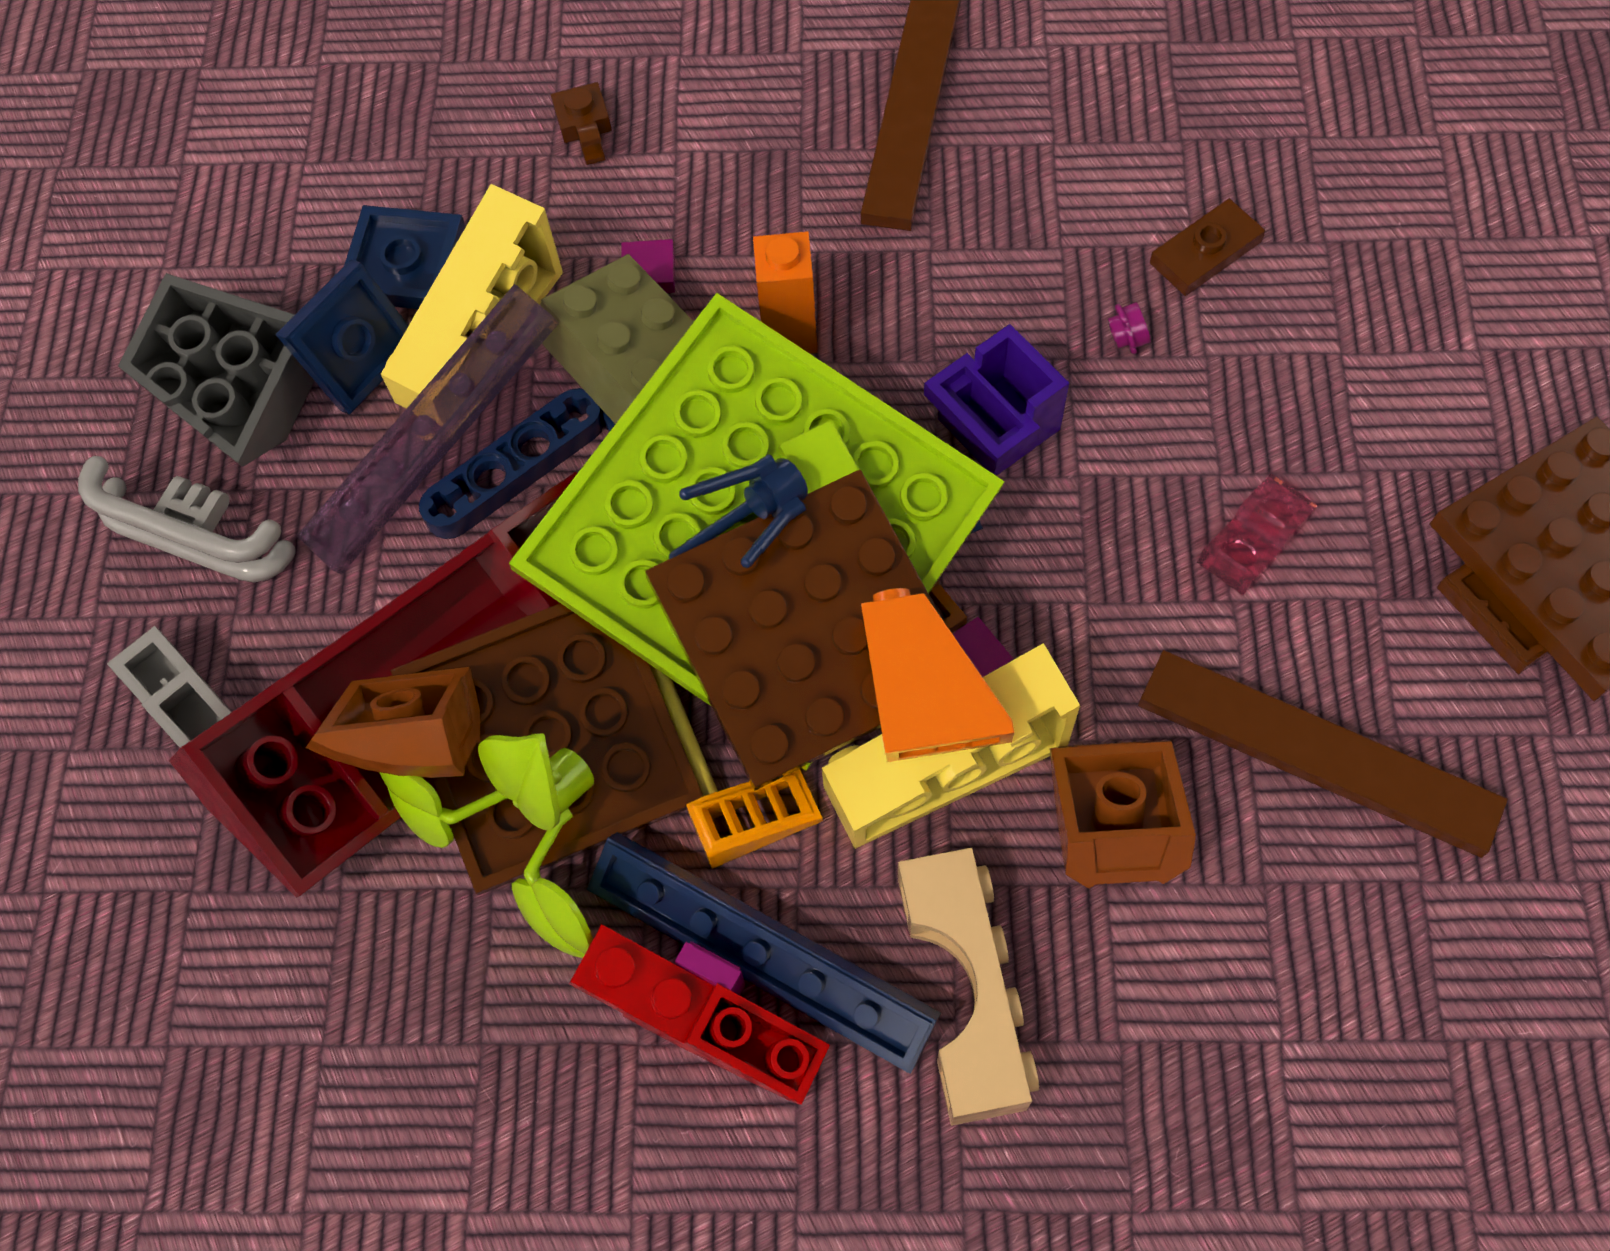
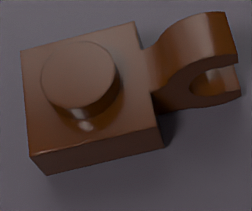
[550,82,612,165]

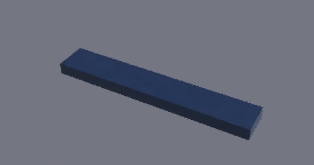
[587,832,941,1074]

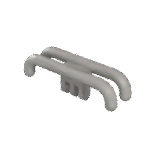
[78,455,296,583]

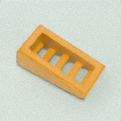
[686,769,823,869]

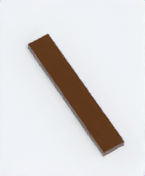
[861,0,961,231]
[1138,650,1508,858]

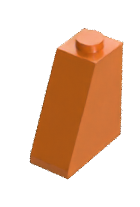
[753,231,818,354]
[861,588,1014,762]

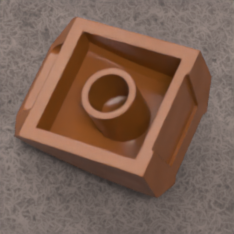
[305,667,480,778]
[1050,741,1196,889]

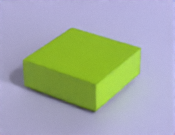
[778,420,859,494]

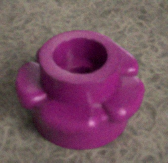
[1107,302,1151,354]

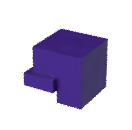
[924,324,1069,476]

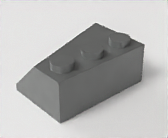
[118,273,315,467]

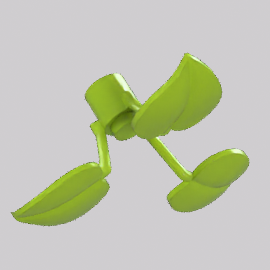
[379,733,594,958]

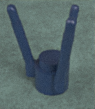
[669,454,808,568]

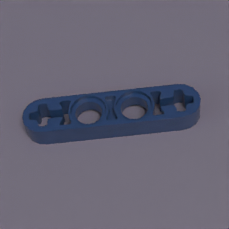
[419,388,604,539]

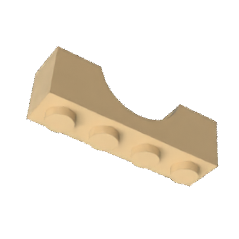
[898,848,1039,1126]

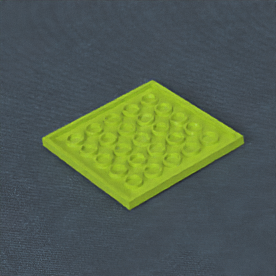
[509,293,1005,771]

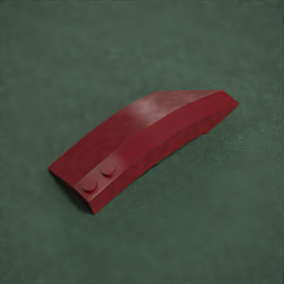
[169,472,577,898]

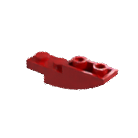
[569,924,830,1105]

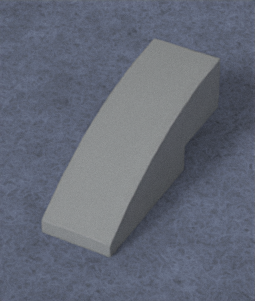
[107,626,232,748]

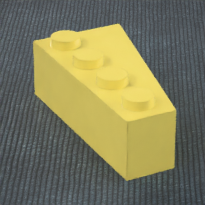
[381,184,563,429]
[822,643,1080,849]

